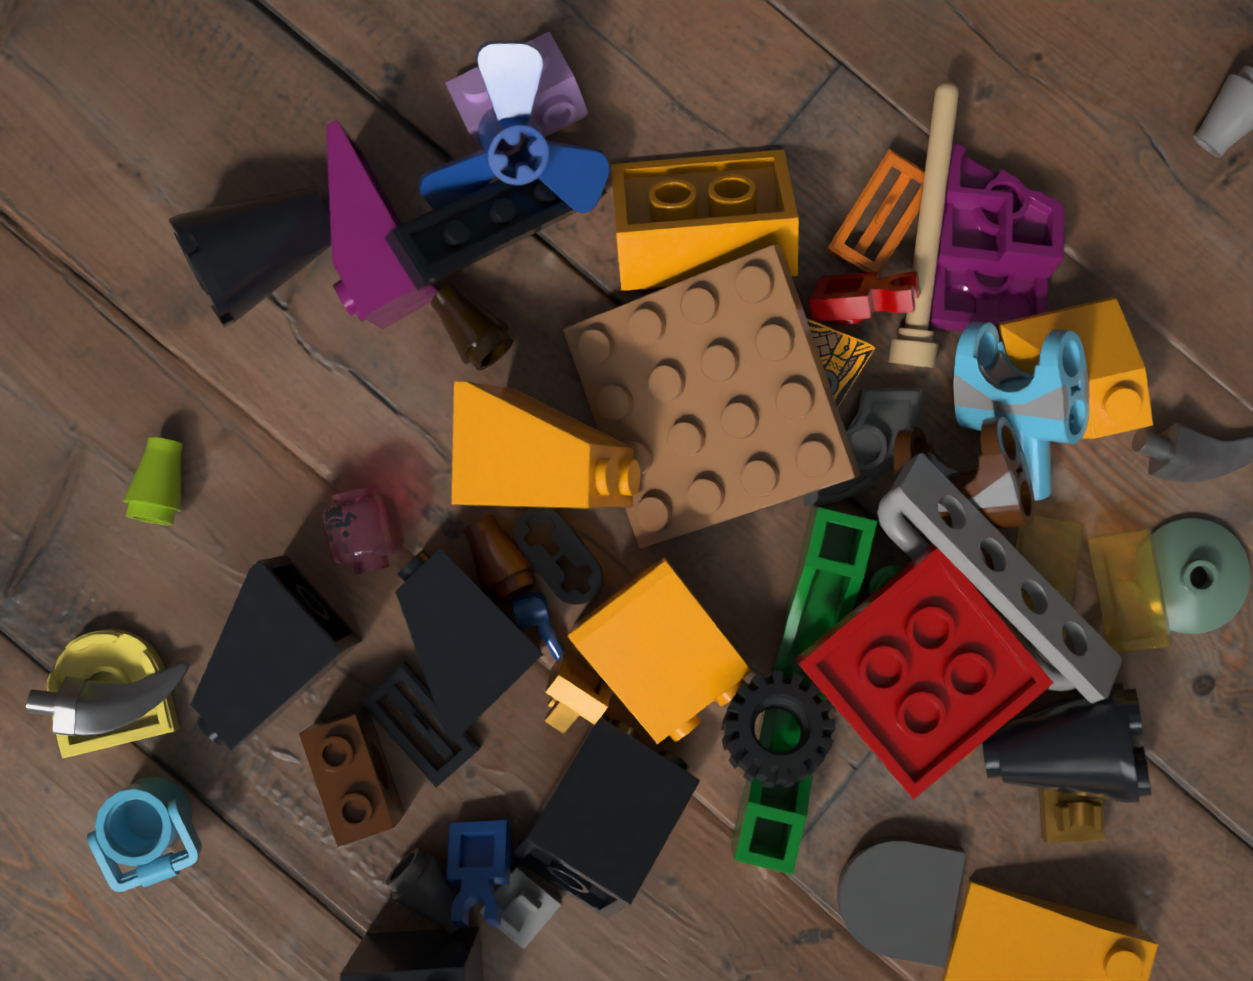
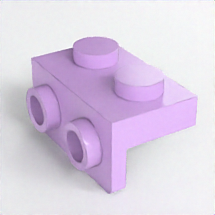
[445,31,588,155]

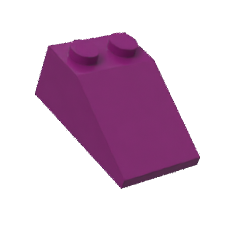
[326,120,440,329]

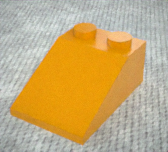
[942,879,1159,981]

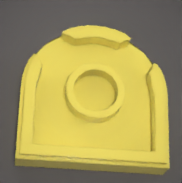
[47,629,180,759]

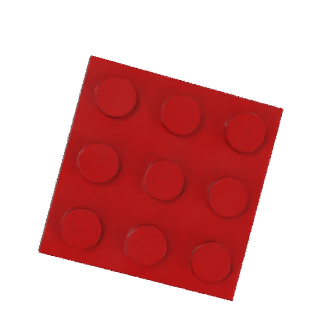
[795,544,1054,800]

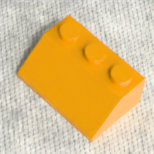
[611,149,799,291]

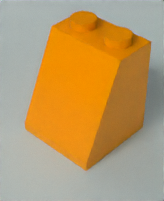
[452,381,640,508]
[568,556,752,744]

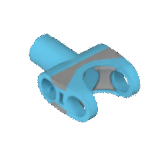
[953,321,1089,501]

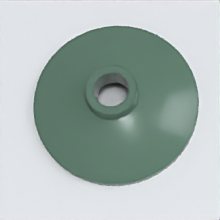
[1132,518,1251,634]

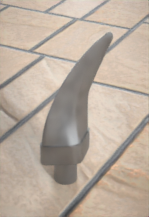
[1132,423,1253,482]
[26,662,189,736]

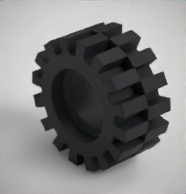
[721,671,836,788]

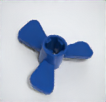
[419,41,609,213]

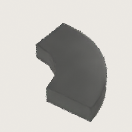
[804,388,921,506]

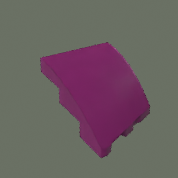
[929,143,1064,336]

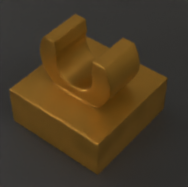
[1039,789,1106,844]

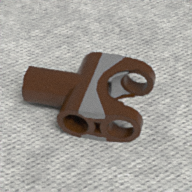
[893,416,1035,596]

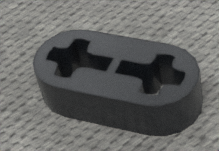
[514,507,603,605]

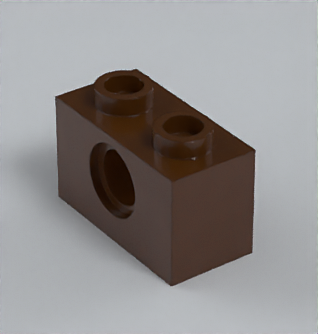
[299,706,405,847]

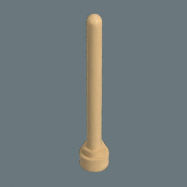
[888,82,959,368]

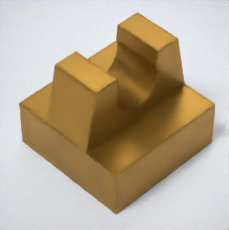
[544,651,611,734]

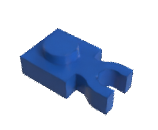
[446,820,512,927]

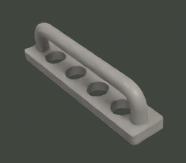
[877,453,1122,703]

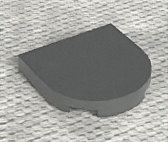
[837,837,966,968]

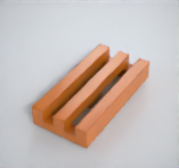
[826,149,925,276]

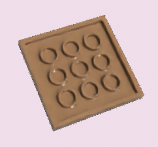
[563,245,861,549]

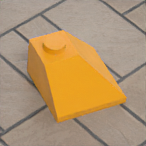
[998,297,1153,439]

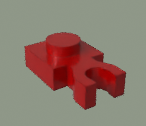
[809,271,921,326]

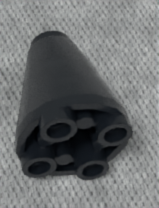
[982,683,1152,803]

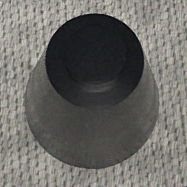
[168,187,331,328]

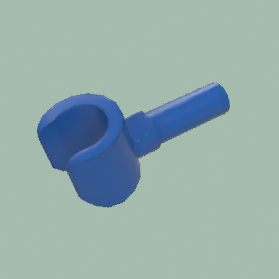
[513,592,567,661]

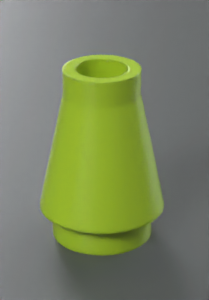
[122,437,183,525]

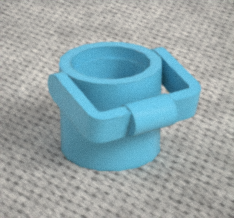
[87,776,202,892]

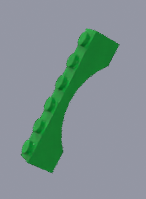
[730,506,877,875]

